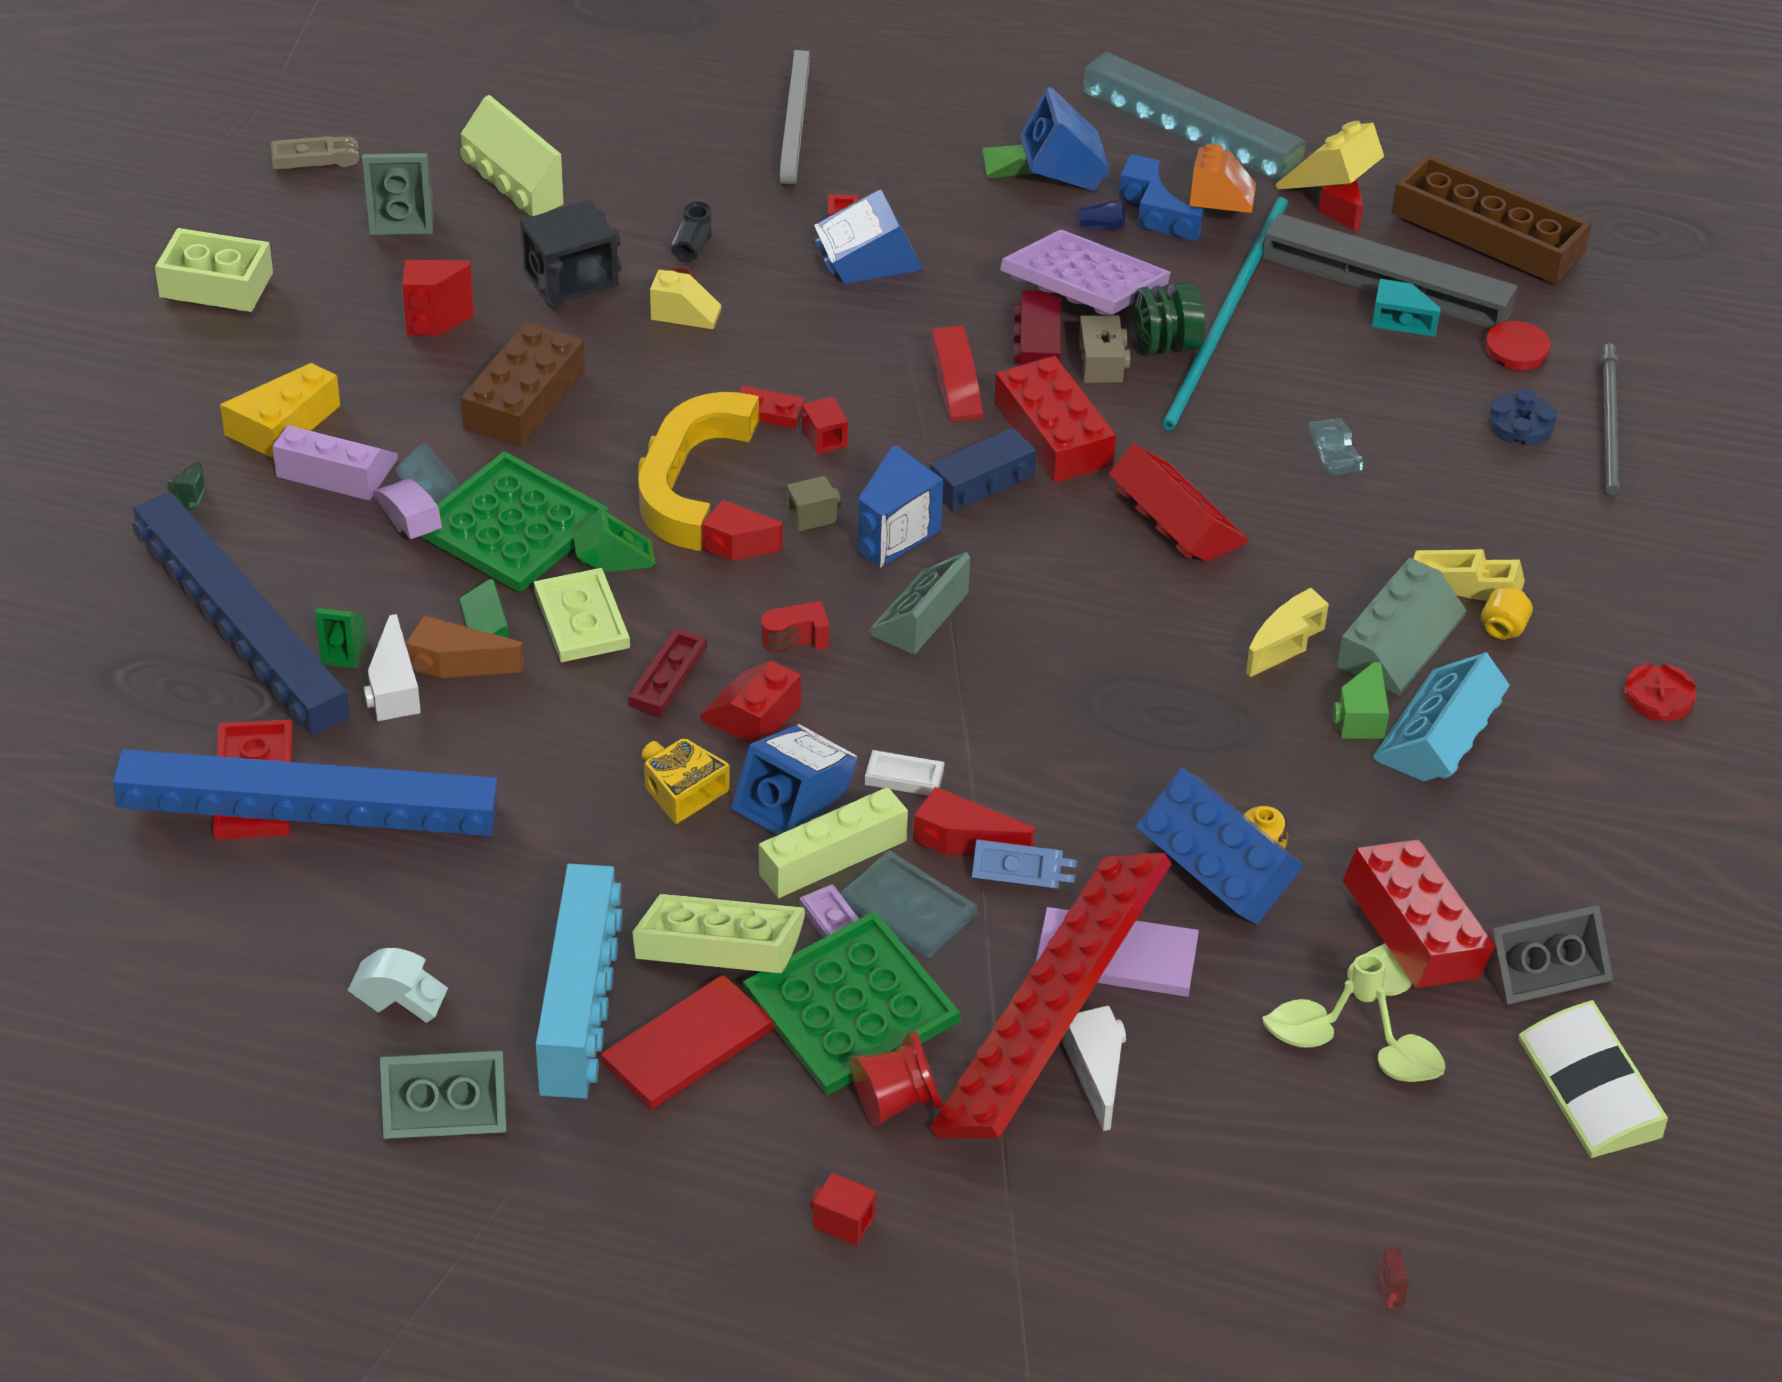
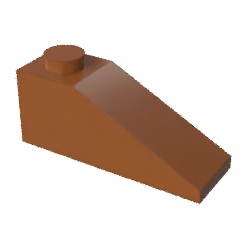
[406,616,524,678]

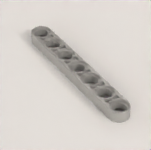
[780,50,810,185]

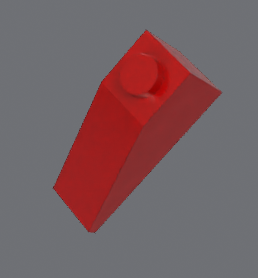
[913,787,1035,855]

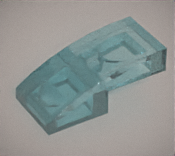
[1309,418,1363,476]

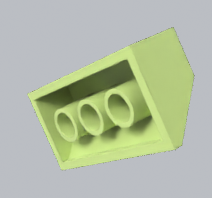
[460,95,564,216]

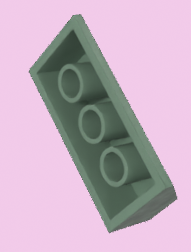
[1337,557,1467,696]

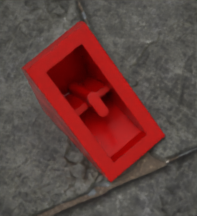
[1318,179,1363,230]

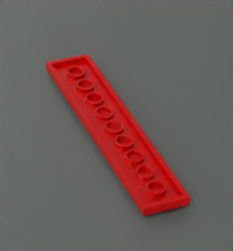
[930,853,1171,1138]

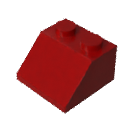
[402,260,474,336]
[700,661,801,744]

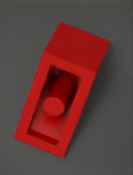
[702,500,783,561]

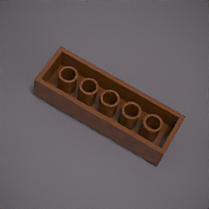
[1392,154,1592,284]

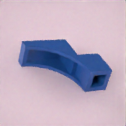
[1118,154,1204,241]

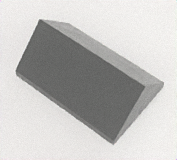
[1485,904,1613,1005]

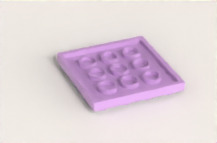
[1000,229,1171,315]

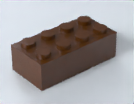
[461,321,585,448]

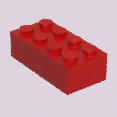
[994,356,1116,483]
[1342,840,1495,988]

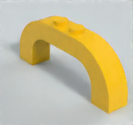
[638,392,759,551]

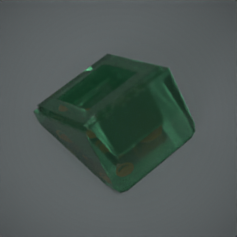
[167,462,205,510]

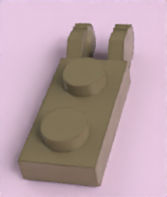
[270,136,360,170]

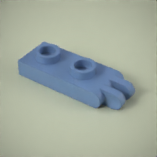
[972,839,1077,888]

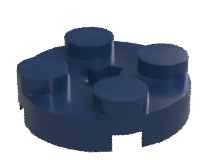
[1489,388,1557,446]

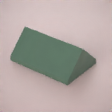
[868,552,970,655]
[380,1050,506,1139]

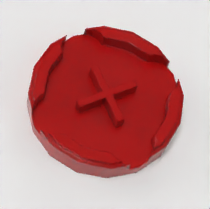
[1485,321,1551,371]
[1624,663,1697,721]

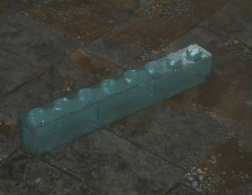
[1083,51,1306,181]

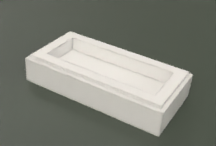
[865,750,944,796]

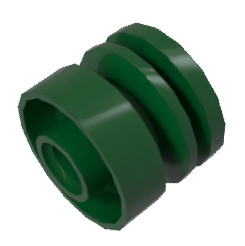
[1133,281,1205,356]

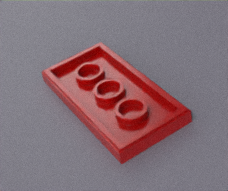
[213,720,293,839]
[601,975,774,1110]

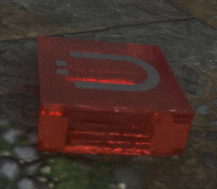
[1380,1248,1409,1309]

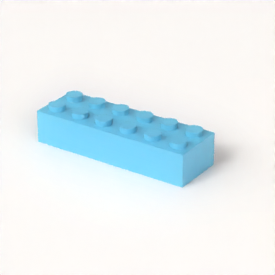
[536,864,623,1099]

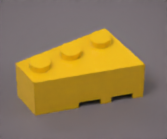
[220,363,341,459]

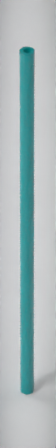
[1162,197,1288,431]

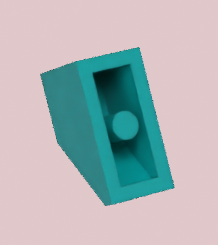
[1372,279,1441,337]

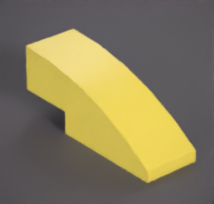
[1413,549,1525,601]
[1246,588,1329,677]

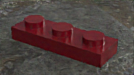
[628,628,707,717]

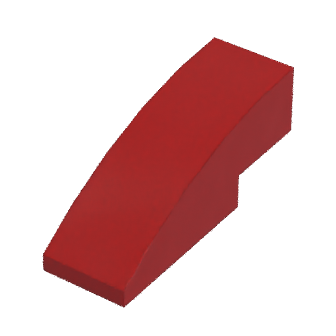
[931,326,983,422]

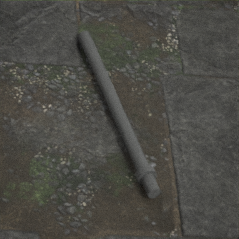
[1600,343,1620,496]

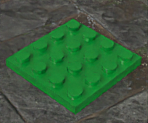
[420,451,609,593]
[743,911,961,1096]

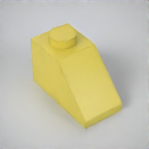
[650,270,721,329]

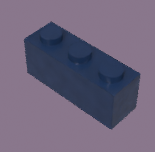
[930,428,1037,512]

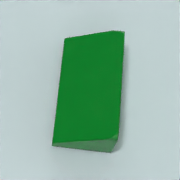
[459,579,508,638]

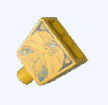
[642,739,730,824]

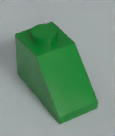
[573,509,656,572]
[315,608,367,668]

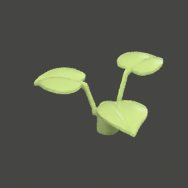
[1262,944,1445,1082]

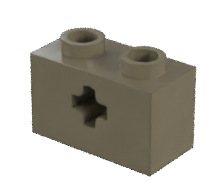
[1078,316,1130,383]

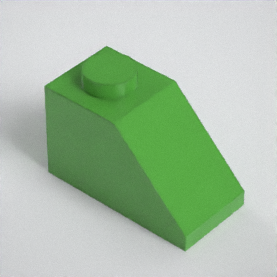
[1333,662,1389,739]

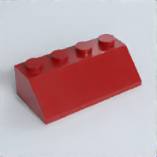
[1109,443,1250,562]

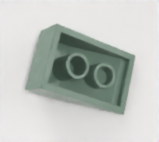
[362,153,434,235]

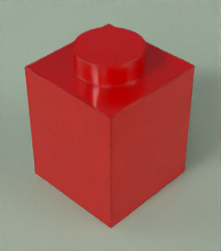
[802,397,848,454]
[810,1173,877,1246]

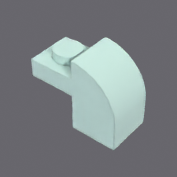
[348,948,448,1023]

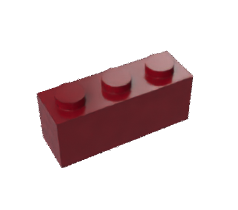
[1013,290,1060,366]

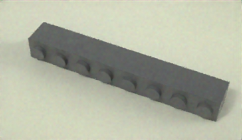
[1262,213,1518,329]

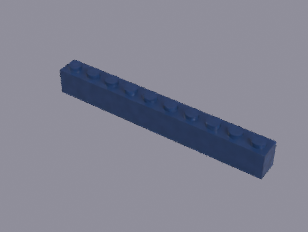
[132,492,350,735]

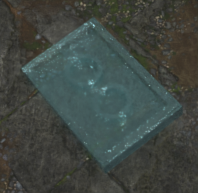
[841,850,977,958]

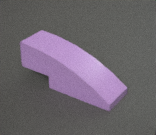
[373,479,442,539]

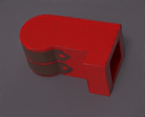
[761,601,829,651]

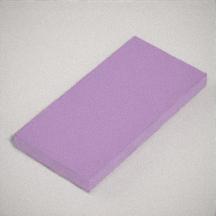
[1036,907,1199,997]

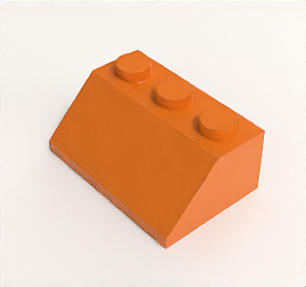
[1189,144,1256,213]

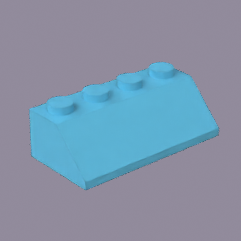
[1373,652,1510,781]

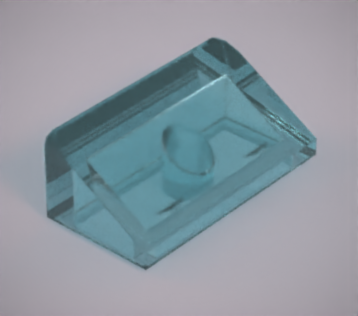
[395,443,457,504]

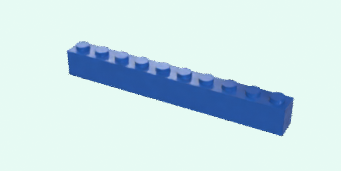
[113,749,498,836]

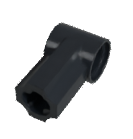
[671,201,712,263]

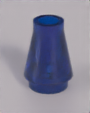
[1079,200,1125,231]

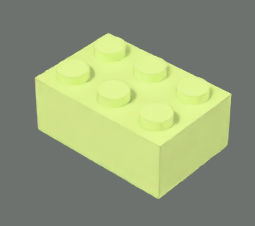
[155,228,273,312]

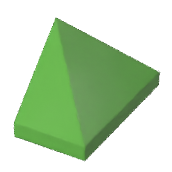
[982,145,1037,178]

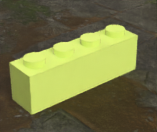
[759,787,908,898]

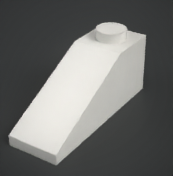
[363,614,421,721]
[1062,1006,1126,1131]

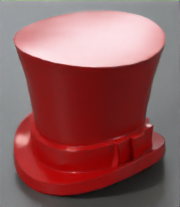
[849,1031,942,1128]

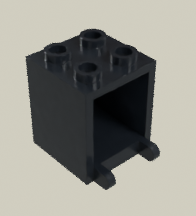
[520,199,621,309]

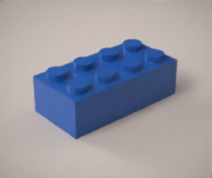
[1136,768,1304,925]

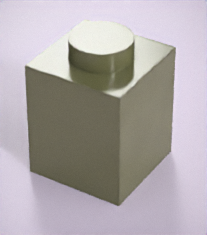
[786,476,841,532]

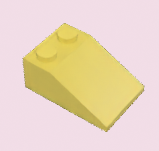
[1276,121,1384,190]

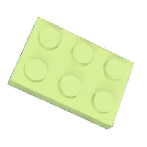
[534,568,630,662]

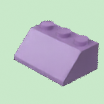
[273,425,398,501]

